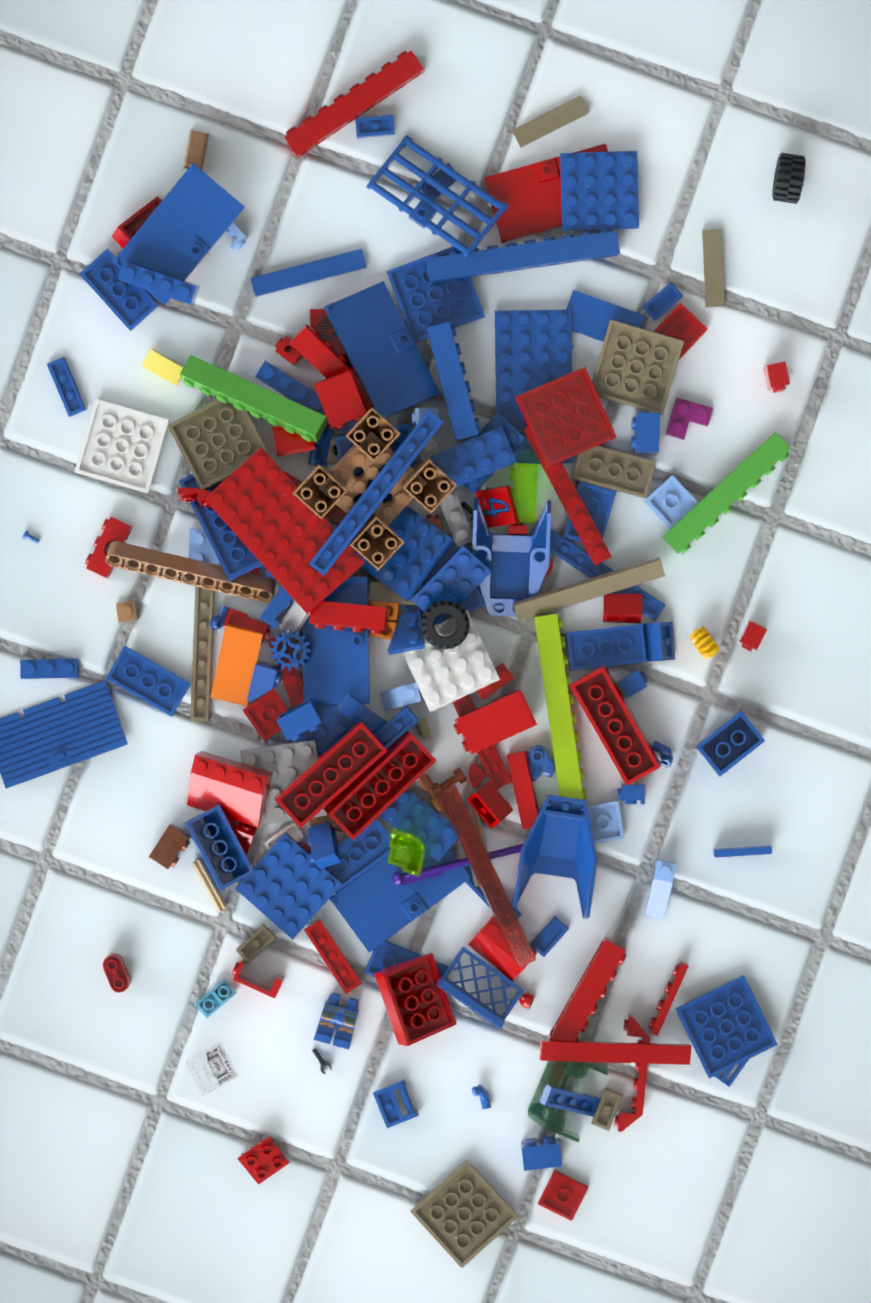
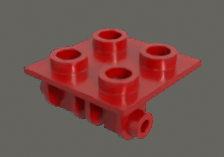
[237,1136,290,1185]

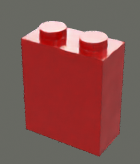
[314,369,367,429]

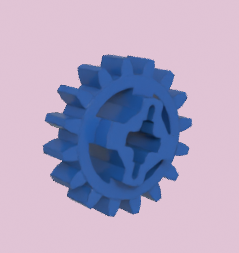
[269,629,311,671]

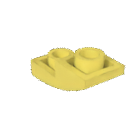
[142,349,183,385]

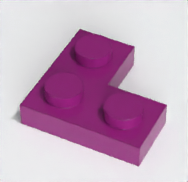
[665,397,713,440]

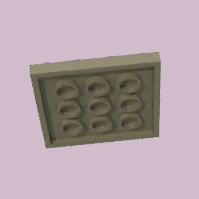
[592,319,684,415]
[167,399,270,490]
[410,1159,519,1268]

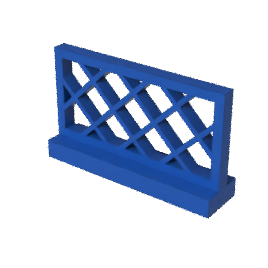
[435,947,525,1029]

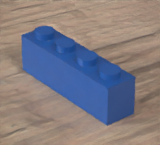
[118,261,200,305]

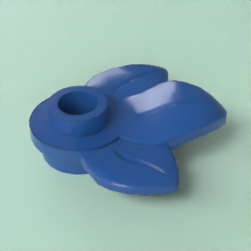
[527,745,554,781]

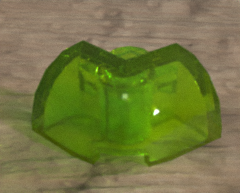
[387,828,426,877]

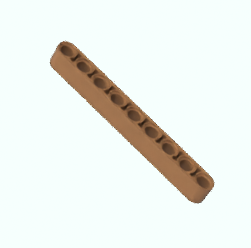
[106,541,276,602]

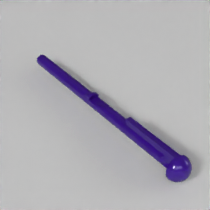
[392,844,523,886]

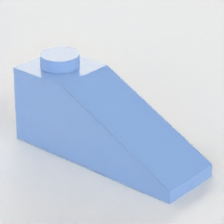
[645,859,676,919]

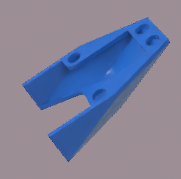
[472,498,551,617]

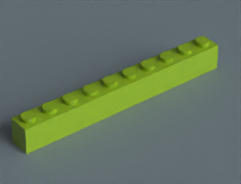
[534,614,587,800]

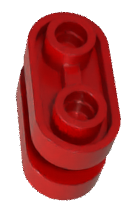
[103,954,131,993]

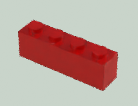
[309,601,390,634]

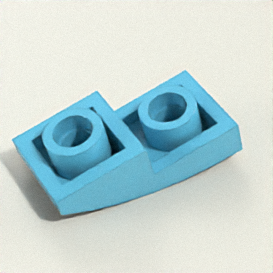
[194,978,237,1019]

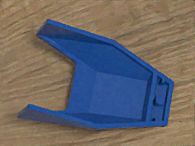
[511,795,597,919]

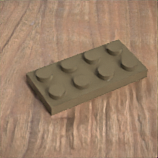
[572,446,656,499]

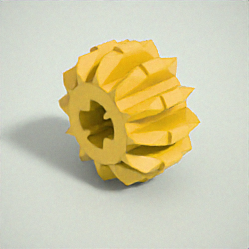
[689,626,720,660]

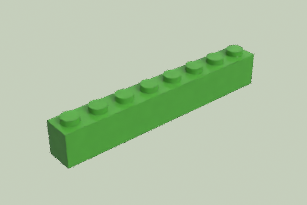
[180,355,328,442]
[662,432,791,554]

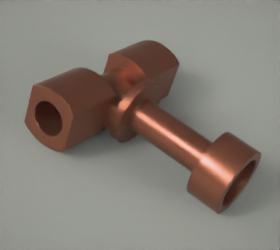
[418,767,467,813]

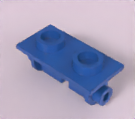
[308,428,333,467]

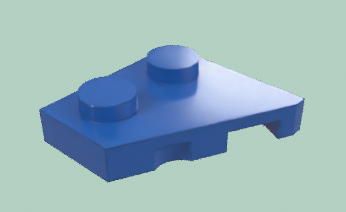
[387,611,425,655]

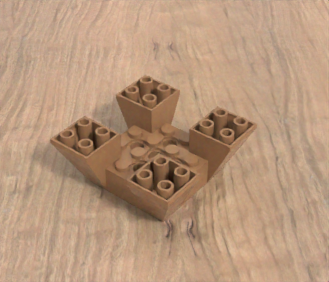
[293,407,457,570]

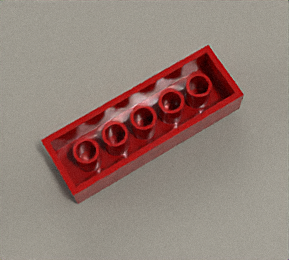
[570,664,661,786]
[275,720,387,828]
[323,731,437,840]
[548,936,627,1041]

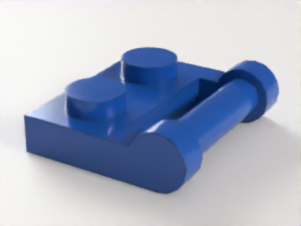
[373,1079,419,1128]

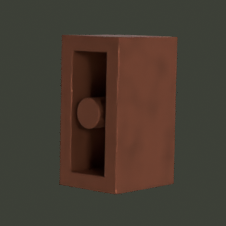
[149,824,190,869]

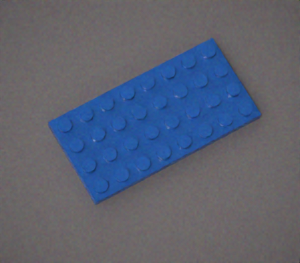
[495,310,574,465]

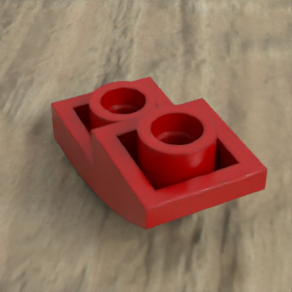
[178,488,211,507]

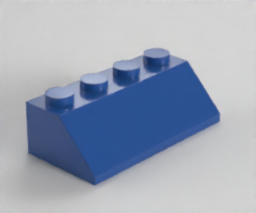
[183,805,255,891]

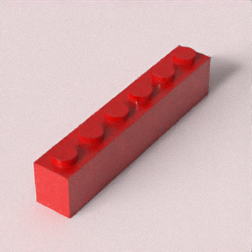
[290,324,373,412]

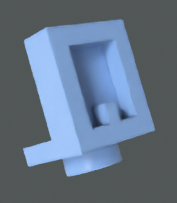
[226,223,247,251]

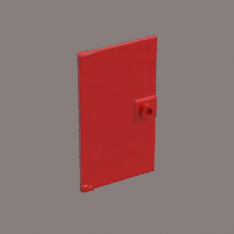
[484,143,608,243]

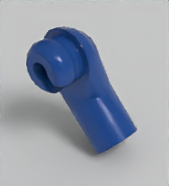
[210,605,229,630]
[652,741,673,767]
[472,1084,491,1109]

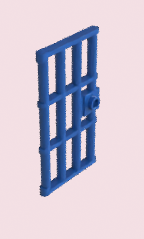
[366,135,509,258]

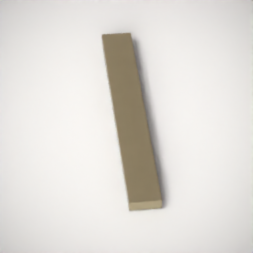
[513,557,665,622]
[190,586,215,722]

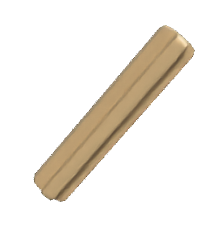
[193,858,227,912]

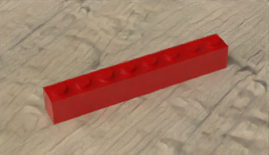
[284,50,424,158]

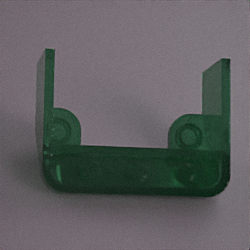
[528,1061,609,1142]

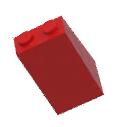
[453,690,537,754]

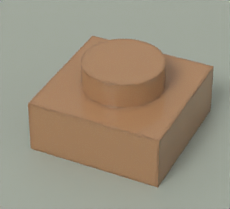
[116,601,138,622]

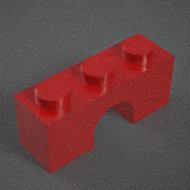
[85,516,133,579]

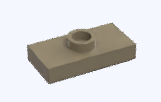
[236,924,277,964]
[591,1088,623,1131]

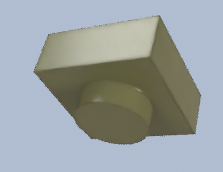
[415,718,431,739]

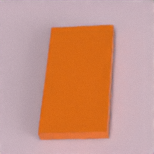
[210,624,264,706]

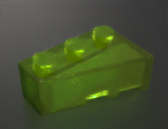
[509,463,537,523]

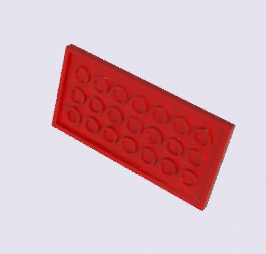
[204,447,365,614]

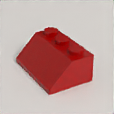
[468,915,537,981]

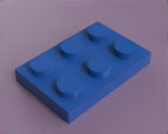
[563,481,616,542]

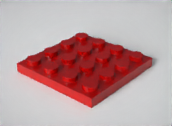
[515,367,617,468]

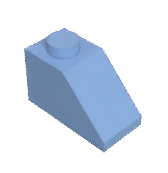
[380,682,422,711]

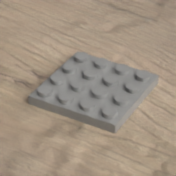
[240,739,328,825]

